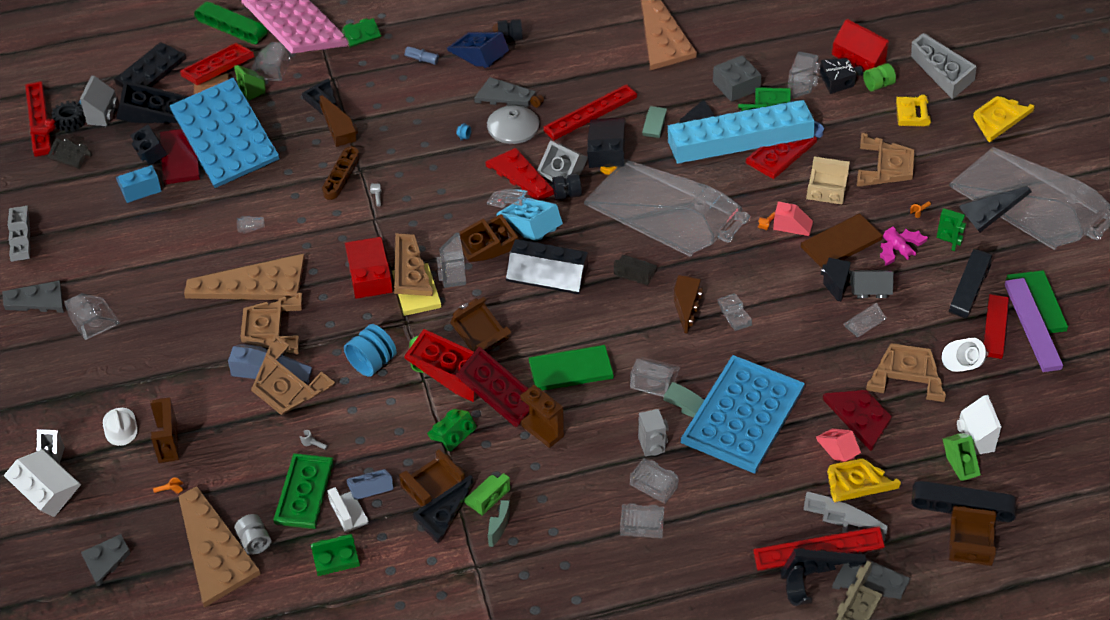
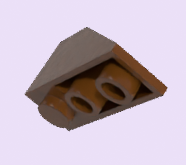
[674,275,703,334]

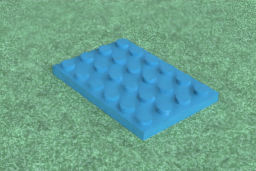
[169,78,279,188]
[681,355,805,474]

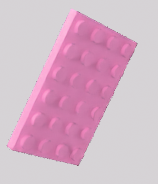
[241,0,348,54]

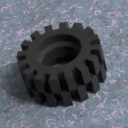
[52,101,86,132]

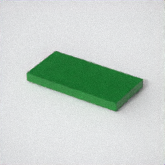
[1006,270,1068,334]
[528,345,613,391]
[273,453,334,529]

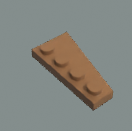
[394,233,433,296]

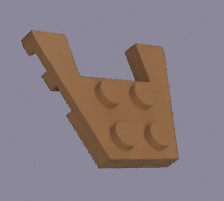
[857,133,914,186]
[241,293,303,354]
[251,334,335,415]
[866,343,946,402]

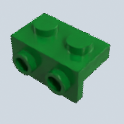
[342,18,381,48]
[427,409,477,451]

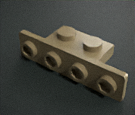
[832,561,882,620]

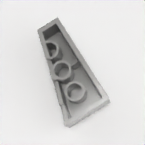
[911,33,977,99]

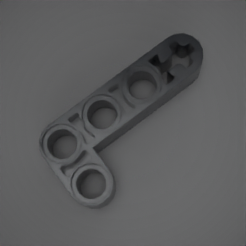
[949,248,993,319]

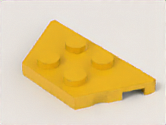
[973,96,1035,142]
[827,458,901,502]

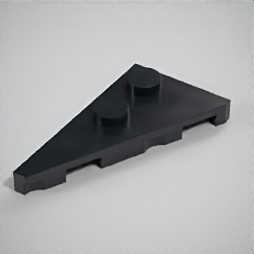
[959,186,1032,232]
[413,475,474,544]
[780,548,867,579]

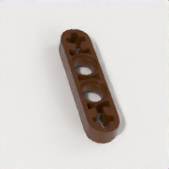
[322,146,359,200]

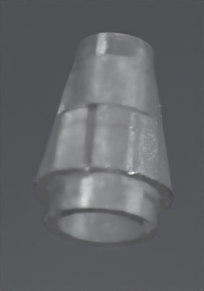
[236,216,265,234]

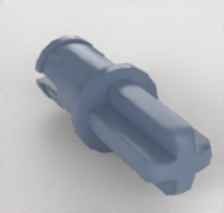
[405,47,439,65]

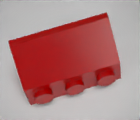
[832,19,889,72]

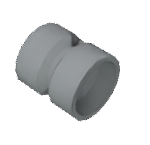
[235,514,271,555]

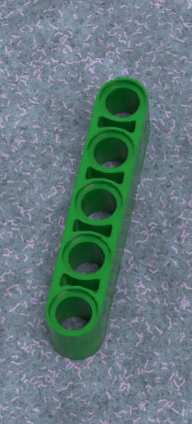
[194,1,268,45]

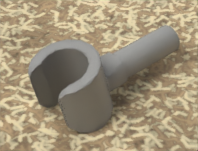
[370,183,382,207]
[299,430,328,450]

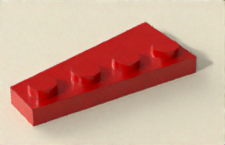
[486,148,554,201]

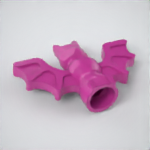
[880,227,928,266]

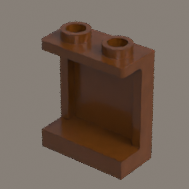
[450,297,512,353]
[521,385,564,448]
[150,397,179,463]
[399,449,465,508]
[949,507,996,566]

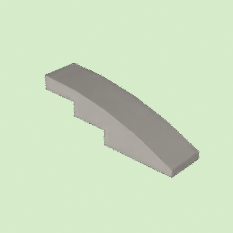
[8,205,30,262]
[804,491,887,541]

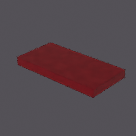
[160,129,200,185]
[455,346,529,428]

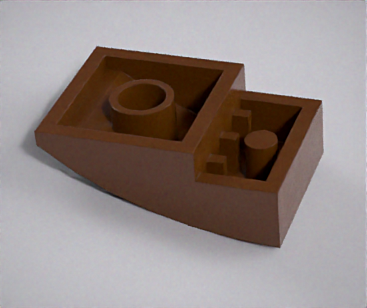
[452,214,519,262]

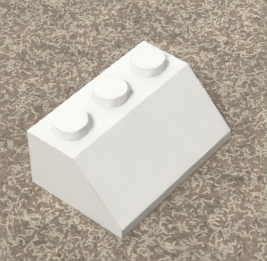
[4,449,81,517]

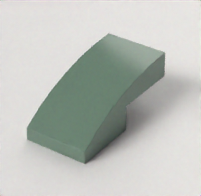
[642,106,667,138]
[664,382,704,418]
[488,500,510,547]

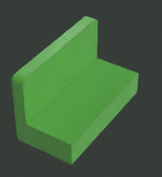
[465,473,510,516]

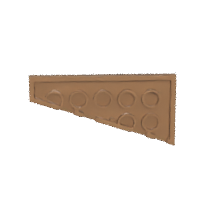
[184,254,305,300]

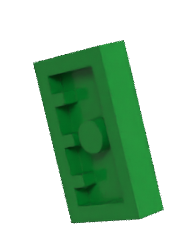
[936,208,967,251]
[311,534,360,576]

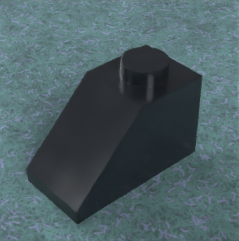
[821,257,851,302]

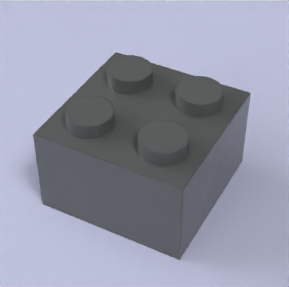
[713,55,761,102]

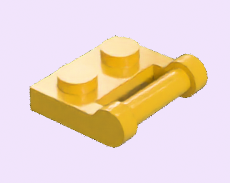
[896,95,931,126]

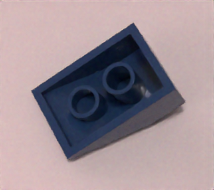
[447,32,509,68]

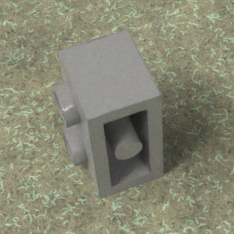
[638,409,668,457]

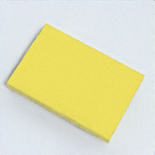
[391,263,441,316]

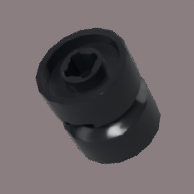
[497,19,523,42]
[552,174,581,200]

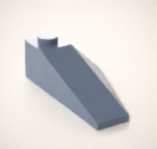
[228,344,312,385]

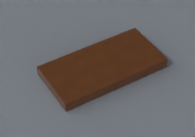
[801,213,883,268]

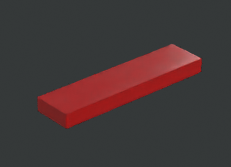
[984,294,1009,359]

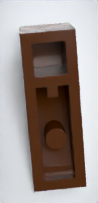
[319,95,358,147]

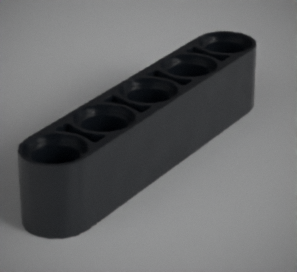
[911,481,1017,522]

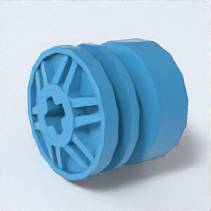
[344,324,397,377]

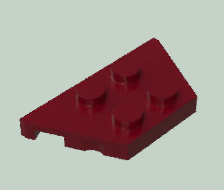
[823,390,892,451]

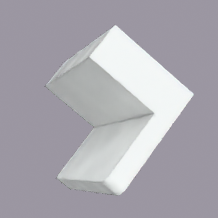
[328,487,368,533]

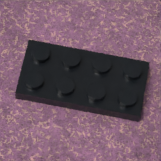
[114,42,186,87]

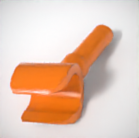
[910,201,931,218]
[758,212,775,230]
[153,477,184,494]

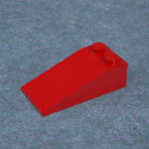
[345,237,393,299]
[404,329,478,402]

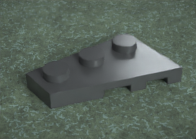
[2,281,64,313]

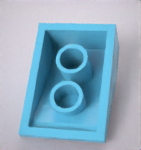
[496,197,563,241]

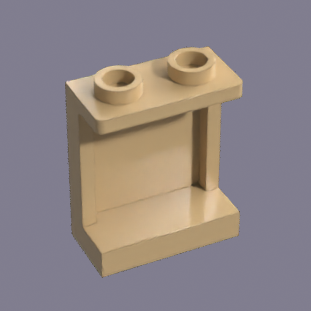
[806,157,850,204]

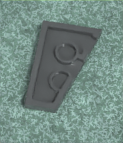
[474,77,536,107]
[832,559,910,599]

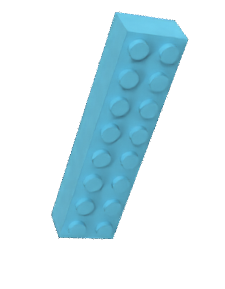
[668,100,814,164]

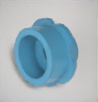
[457,123,471,140]

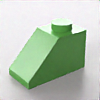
[234,65,266,101]
[943,433,980,481]

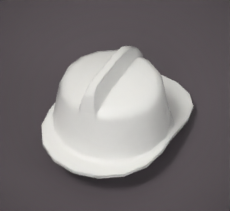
[942,338,988,372]
[103,408,137,446]

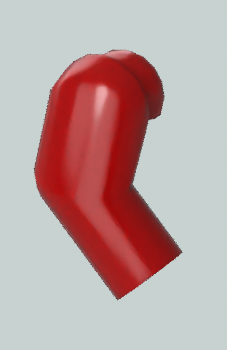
[30,119,56,135]

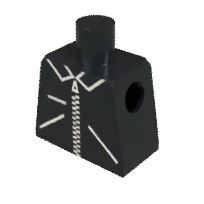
[819,58,863,94]

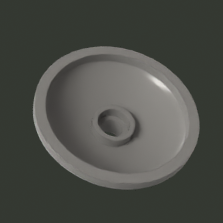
[487,105,539,144]

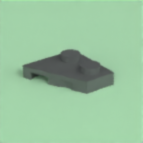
[81,534,130,587]

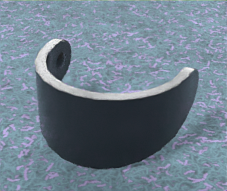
[786,566,813,606]

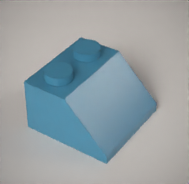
[116,165,161,203]

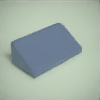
[346,469,393,500]

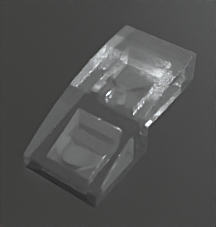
[487,189,528,208]
[718,293,752,331]

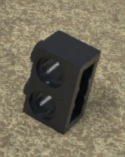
[130,124,168,166]

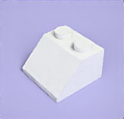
[957,395,1001,455]

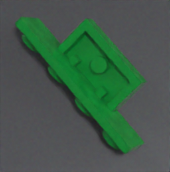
[738,88,808,112]

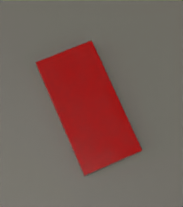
[180,43,255,86]
[746,136,817,179]

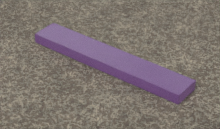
[1005,278,1063,372]

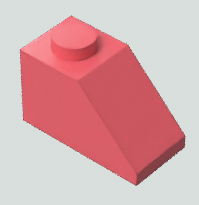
[773,202,813,236]
[816,429,861,462]

